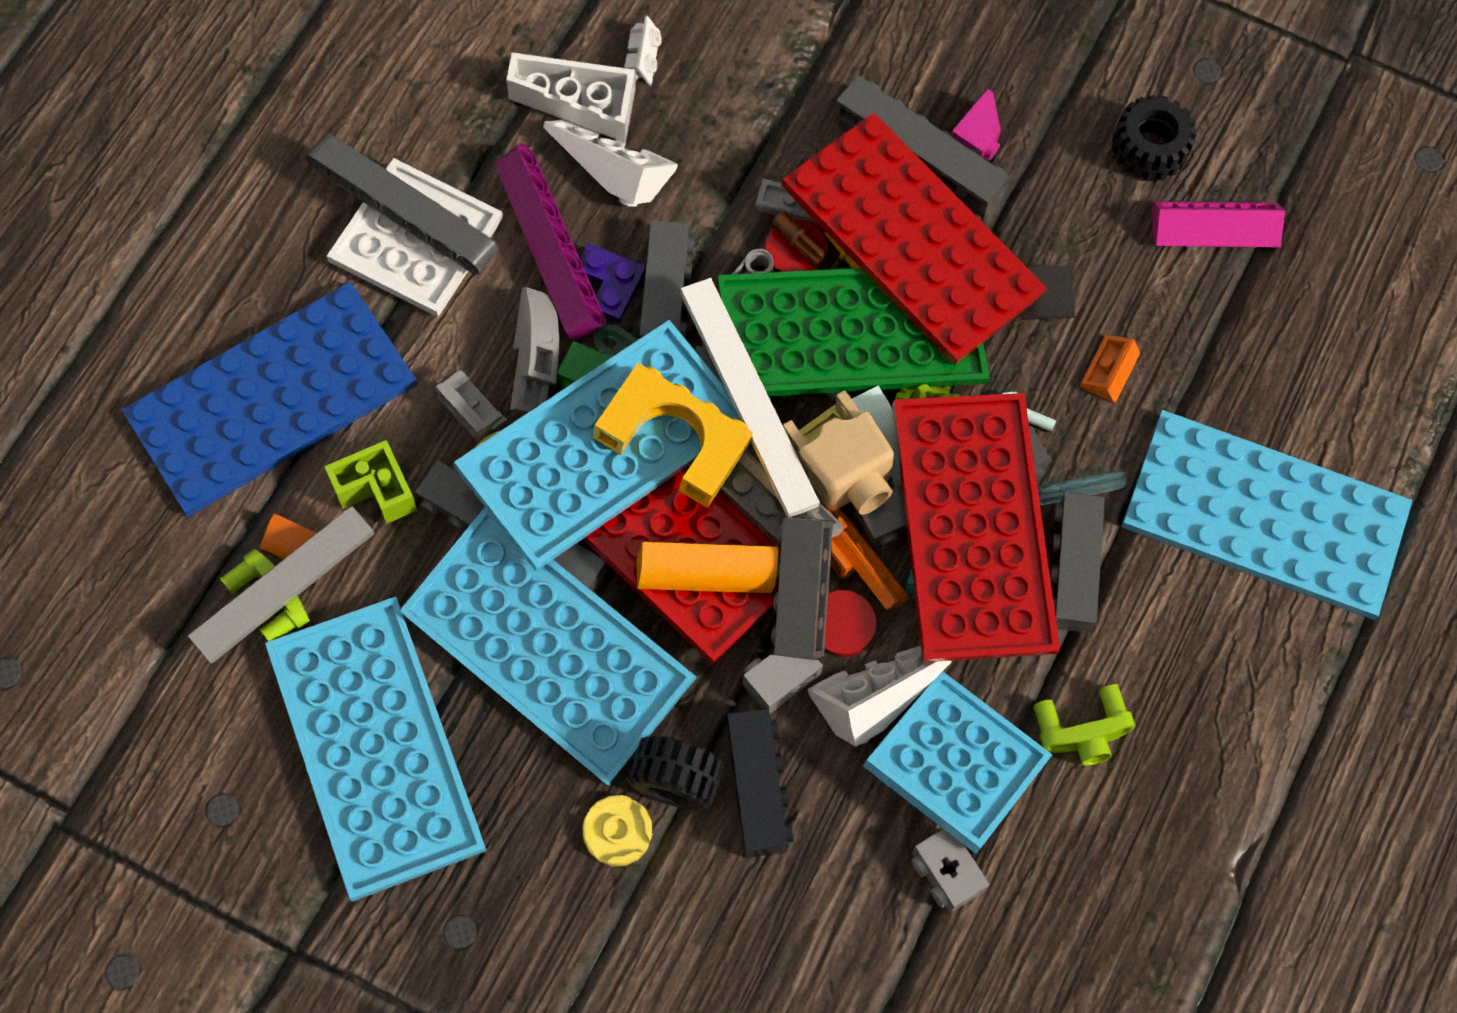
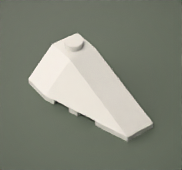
[808,645,952,746]

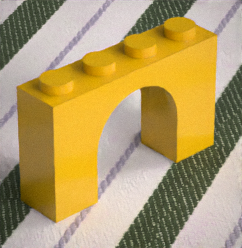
[592,363,753,508]

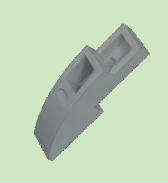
[510,287,559,415]

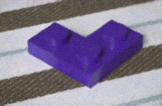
[580,243,646,324]

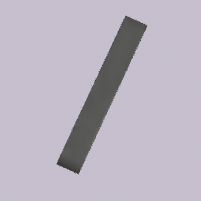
[305,133,499,275]

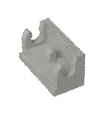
[436,370,508,444]

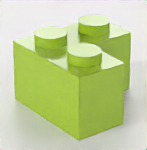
[324,440,417,524]

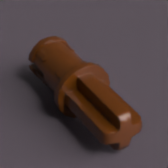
[771,211,827,265]

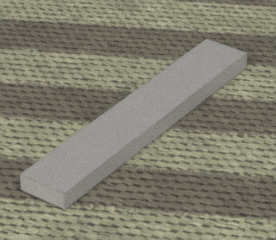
[188,506,375,664]

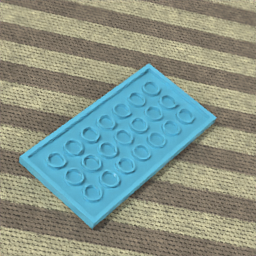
[454,320,741,572]
[1121,410,1412,620]
[400,507,697,786]
[265,596,487,902]

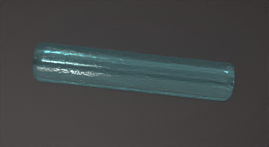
[1038,469,1126,506]

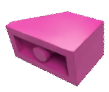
[951,89,1001,160]

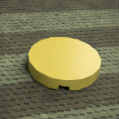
[583,795,652,866]

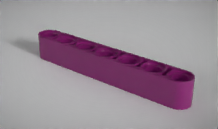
[495,143,606,343]

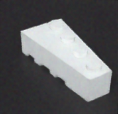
[506,53,635,143]

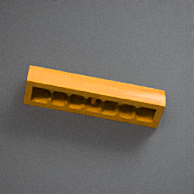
[636,542,778,593]

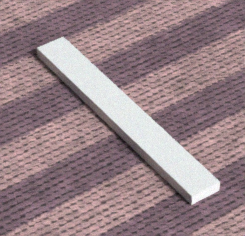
[680,278,820,518]

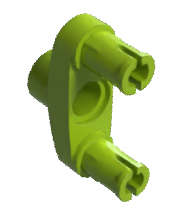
[220,549,310,641]
[1033,684,1135,766]

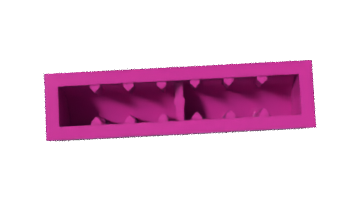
[1152,201,1285,247]

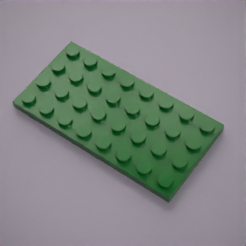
[716,268,990,396]

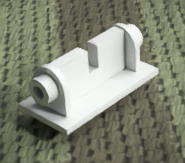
[624,16,661,85]

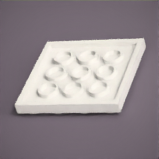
[327,158,503,317]

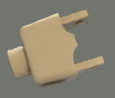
[783,391,894,515]

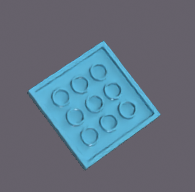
[863,671,1053,854]

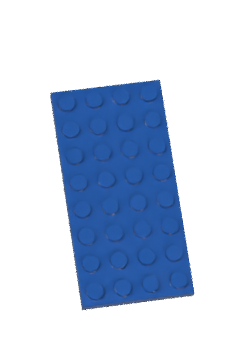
[122,281,418,517]

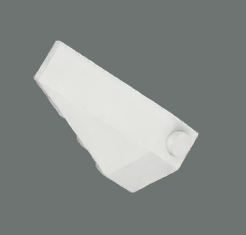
[543,120,678,207]

